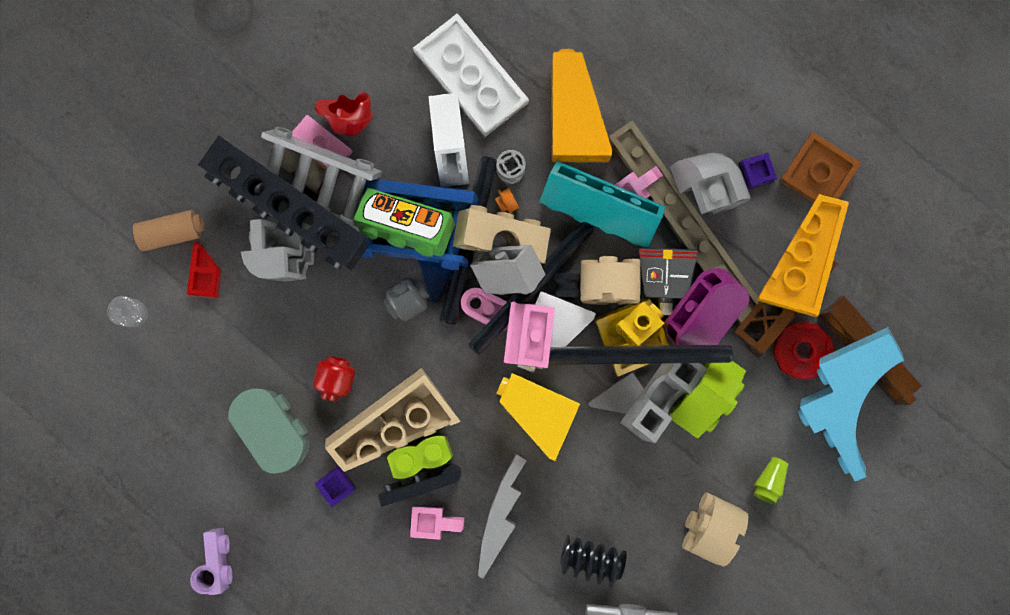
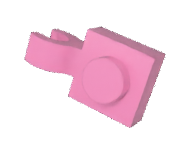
[615,166,663,198]
[410,505,464,540]

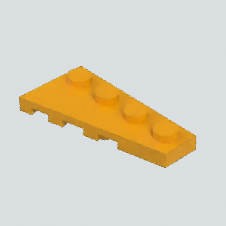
[757,194,849,317]

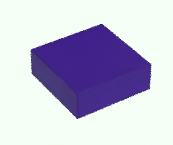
[738,152,777,190]
[314,466,357,508]

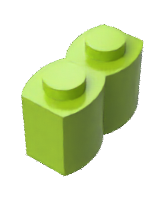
[387,435,453,479]

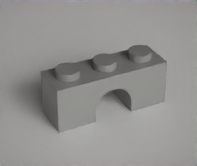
[620,363,707,443]

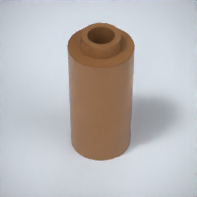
[133,209,205,252]

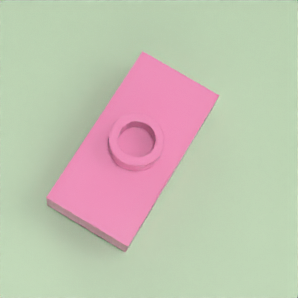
[292,115,353,166]

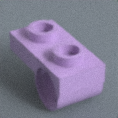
[190,528,232,595]

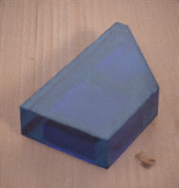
[418,250,452,304]

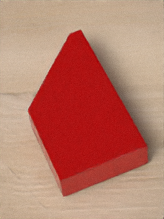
[186,241,222,299]

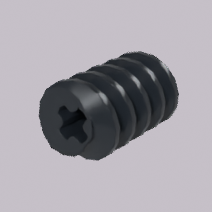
[560,535,627,588]

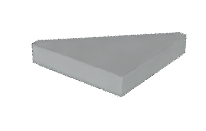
[587,372,644,414]

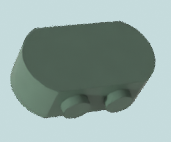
[228,389,309,473]

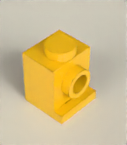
[615,301,664,346]

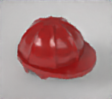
[314,92,373,137]

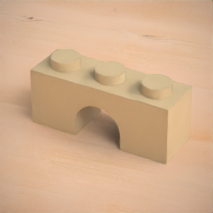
[452,205,551,264]

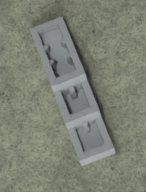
[478,453,527,579]

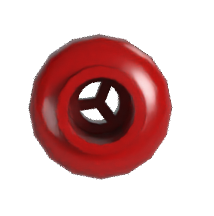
[313,356,355,402]

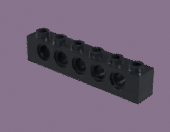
[198,135,372,271]

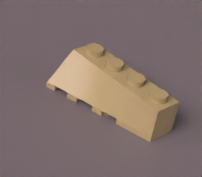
[325,368,460,472]

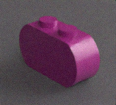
[664,268,749,345]

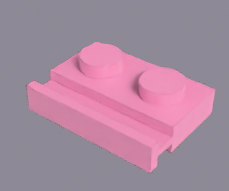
[504,302,555,368]

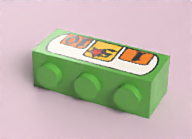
[353,188,455,257]

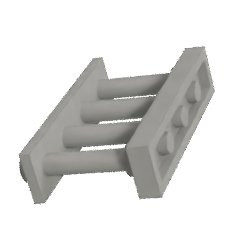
[246,127,382,236]

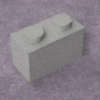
[470,245,546,295]

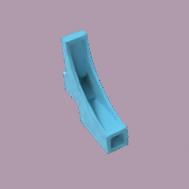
[798,327,904,481]

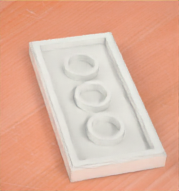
[413,13,529,138]

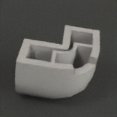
[670,153,751,215]
[241,219,314,282]

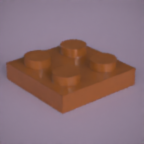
[779,132,862,203]

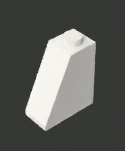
[429,93,469,187]
[517,291,596,373]

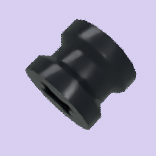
[553,273,581,300]

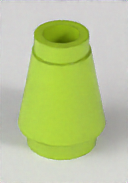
[753,457,789,504]

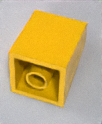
[496,373,580,461]

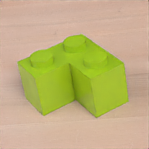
[669,361,746,439]

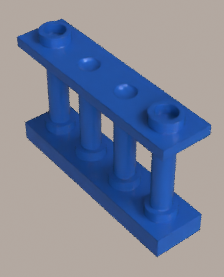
[361,179,479,270]

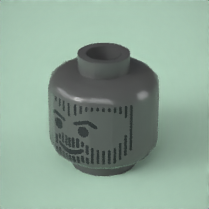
[384,278,430,321]

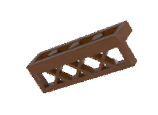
[733,260,838,358]
[819,296,922,405]

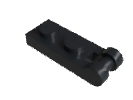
[378,464,462,507]

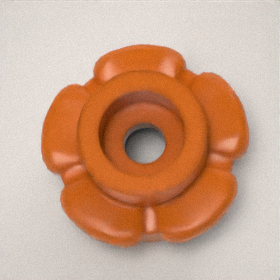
[495,188,519,214]

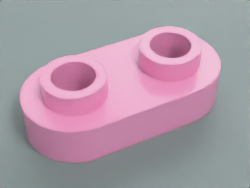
[461,288,508,331]

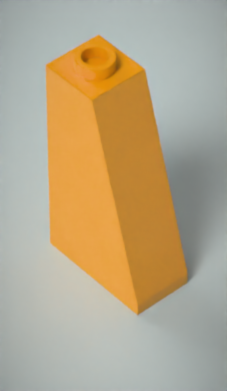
[551,49,612,162]

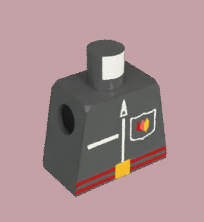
[639,248,699,315]

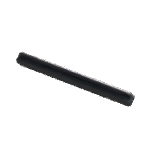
[440,156,497,325]
[469,222,594,355]
[549,345,733,365]

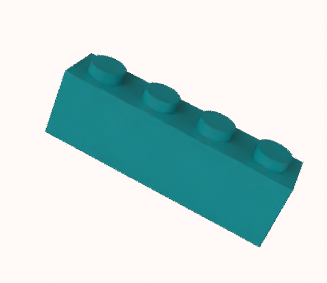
[539,161,665,248]

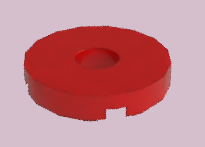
[773,321,834,380]

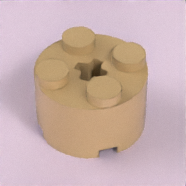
[580,256,640,305]
[682,492,748,567]

